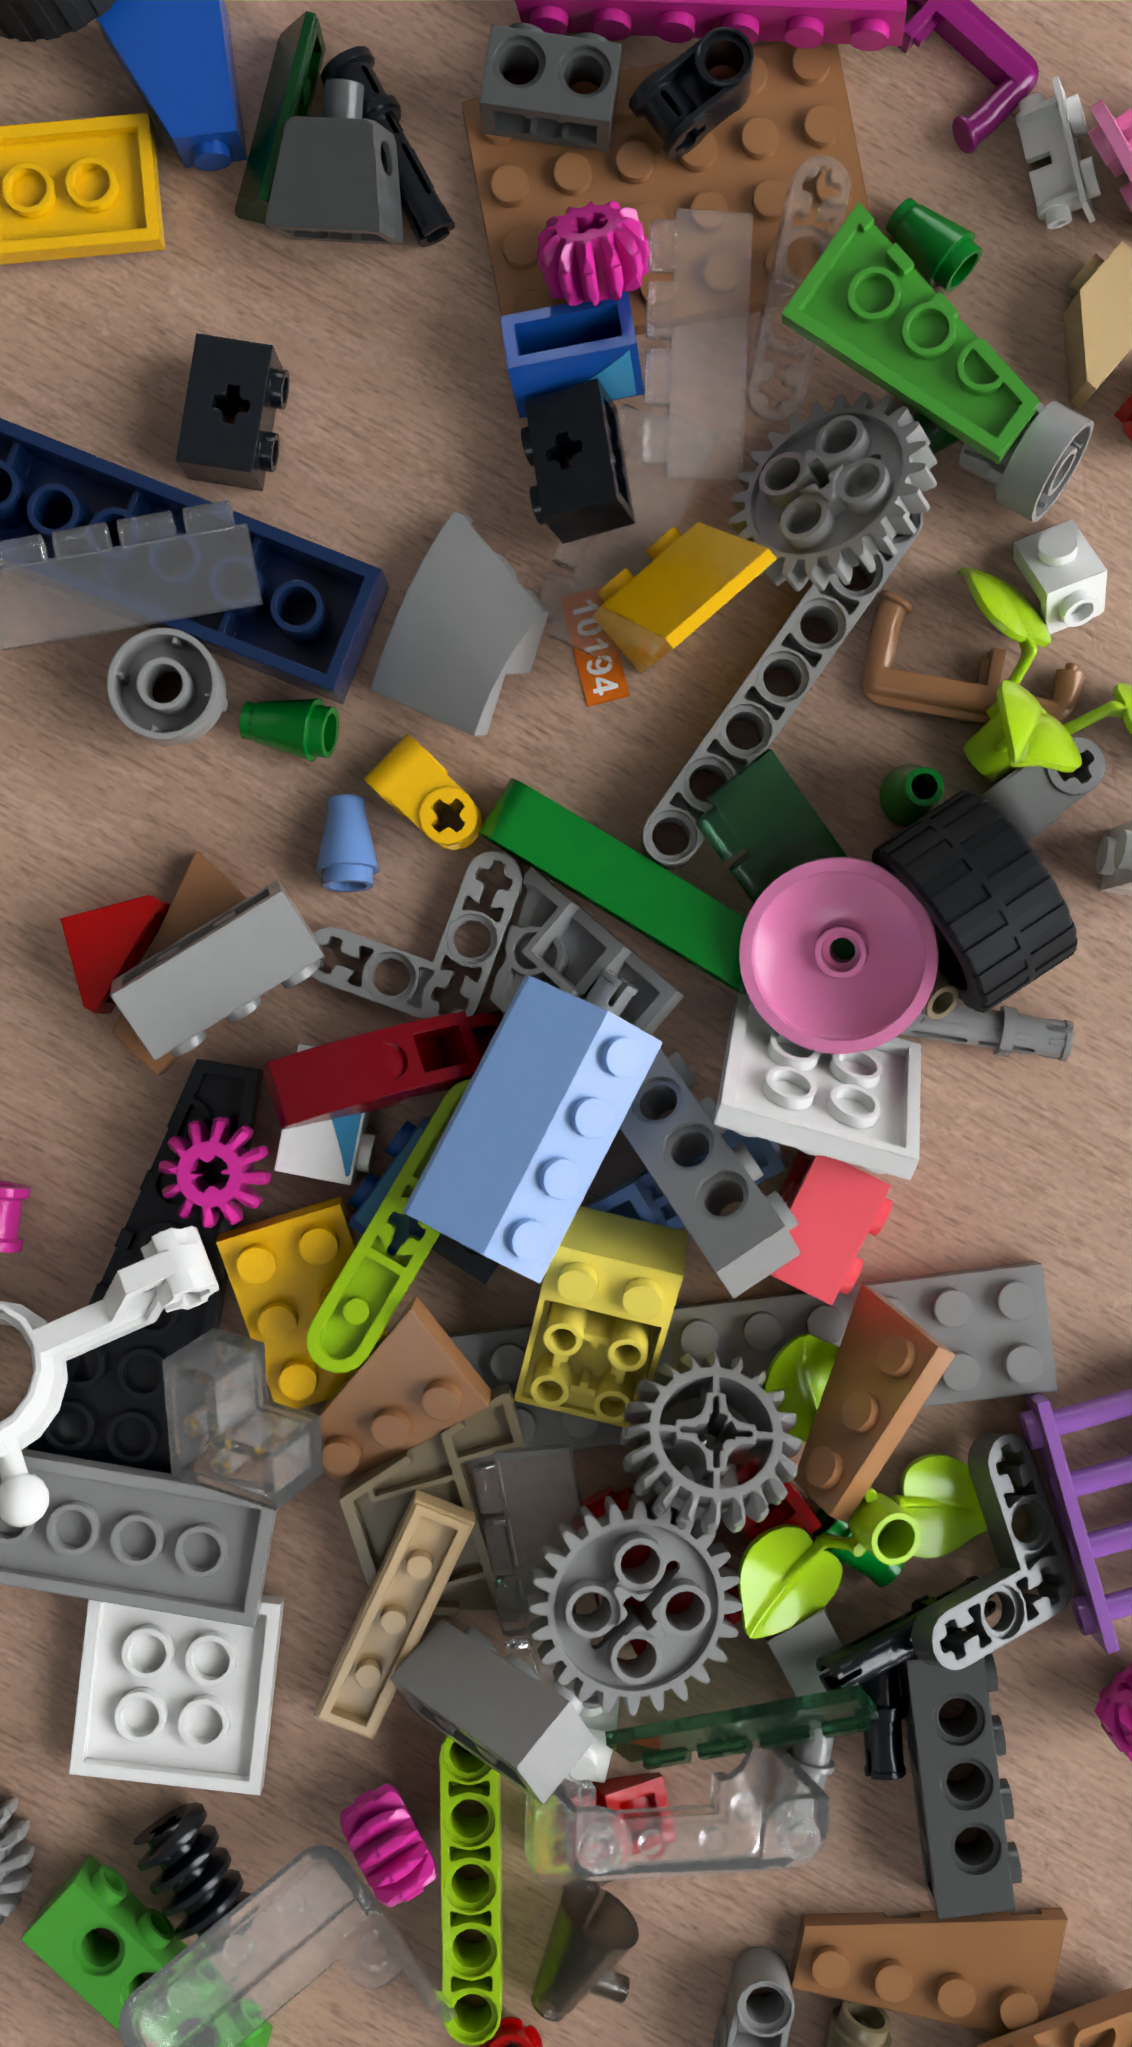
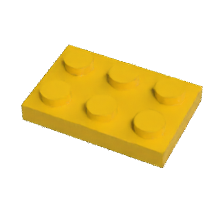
[0,113,165,265]
[216,1196,388,1415]

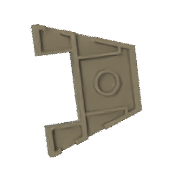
[339,1383,577,1618]

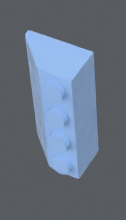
[402,975,663,1284]

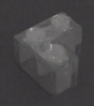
[162,1328,323,1511]

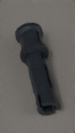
[320,46,455,247]

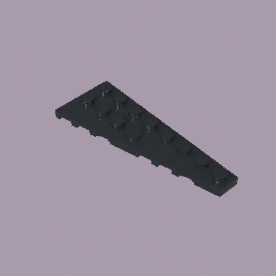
[27,1059,263,1478]

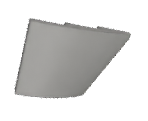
[370,511,549,736]
[490,866,684,1035]

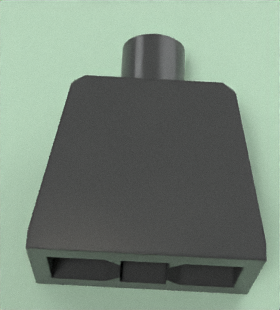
[265,78,404,245]

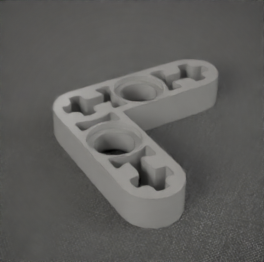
[311,850,523,1019]

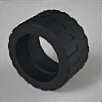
[872,790,1078,1013]

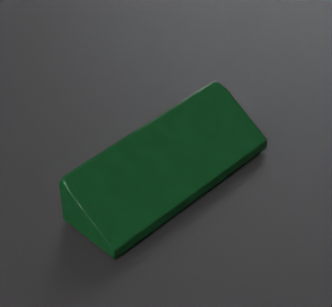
[235,11,326,225]

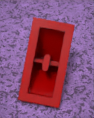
[60,895,171,1014]

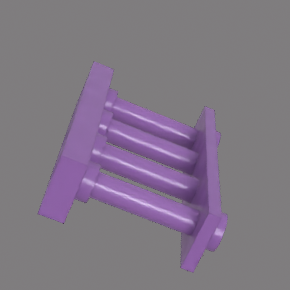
[1019,1388,1132,1654]

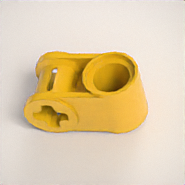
[364,733,483,851]

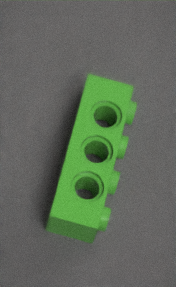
[21,1855,273,2047]

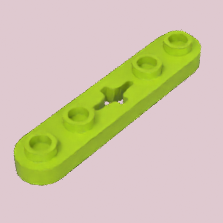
[307,1079,471,1373]

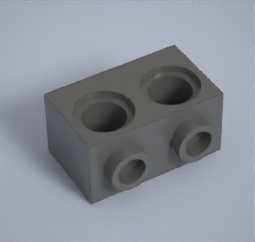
[480,23,622,152]

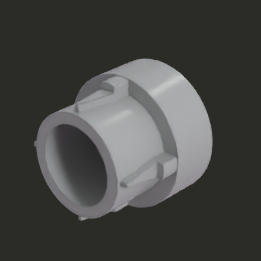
[959,401,1094,522]
[107,628,228,747]

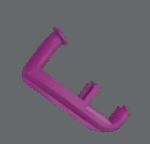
[897,0,1039,154]

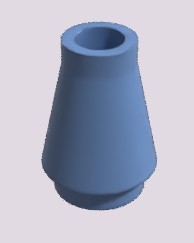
[315,795,379,892]

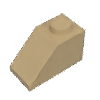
[1063,241,1132,410]

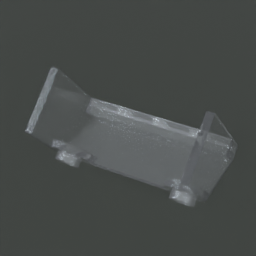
[119,1845,457,2047]

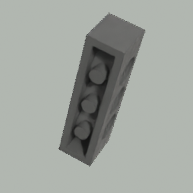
[898,1631,1022,1919]

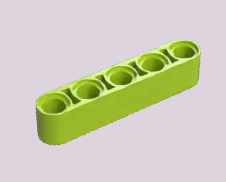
[439,1734,503,2046]

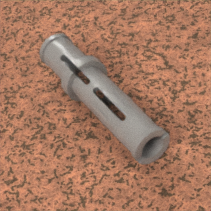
[901,1004,1074,1061]

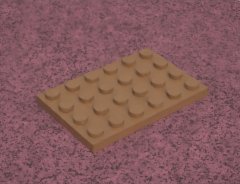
[461,41,870,335]

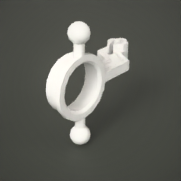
[0,1226,219,1527]

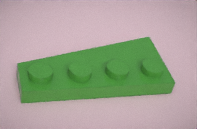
[781,202,1040,464]

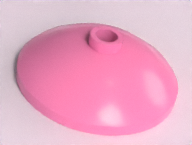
[739,857,939,1054]

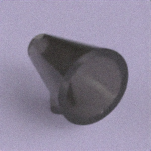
[531,1882,639,2022]

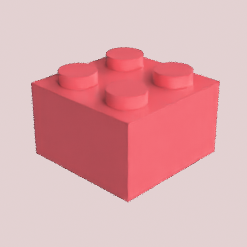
[770,1150,893,1306]

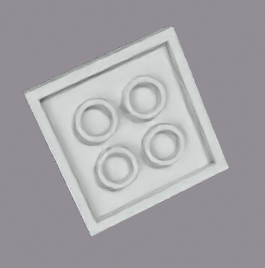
[713,993,921,1180]
[69,1594,285,1796]

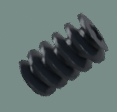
[133,1802,256,1962]

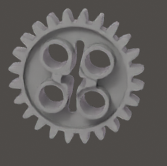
[729,392,937,592]
[526,1492,742,1715]

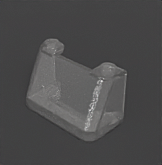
[524,1738,830,1890]

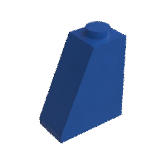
[95,0,247,171]

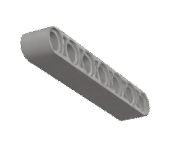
[641,513,923,870]

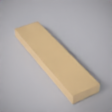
[314,1489,475,1740]

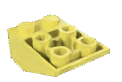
[514,1206,688,1427]

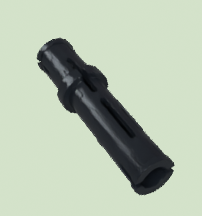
[816,1575,996,1698]

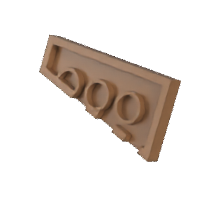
[789,1908,1068,2035]

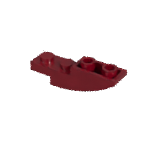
[262,1010,503,1130]

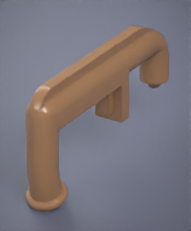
[862,590,1085,725]

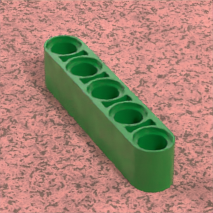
[478,778,747,994]

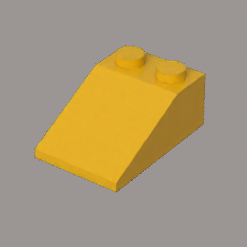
[592,522,777,674]

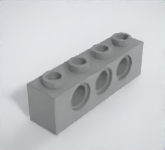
[620,1048,802,1299]

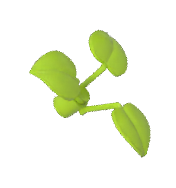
[956,567,1132,782]
[738,1333,988,1639]

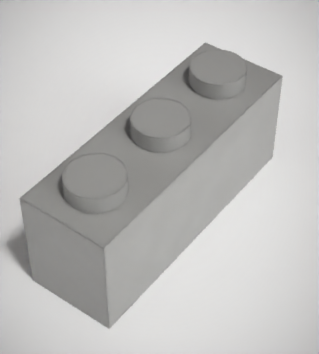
[110,880,324,1060]
[390,1618,595,1805]

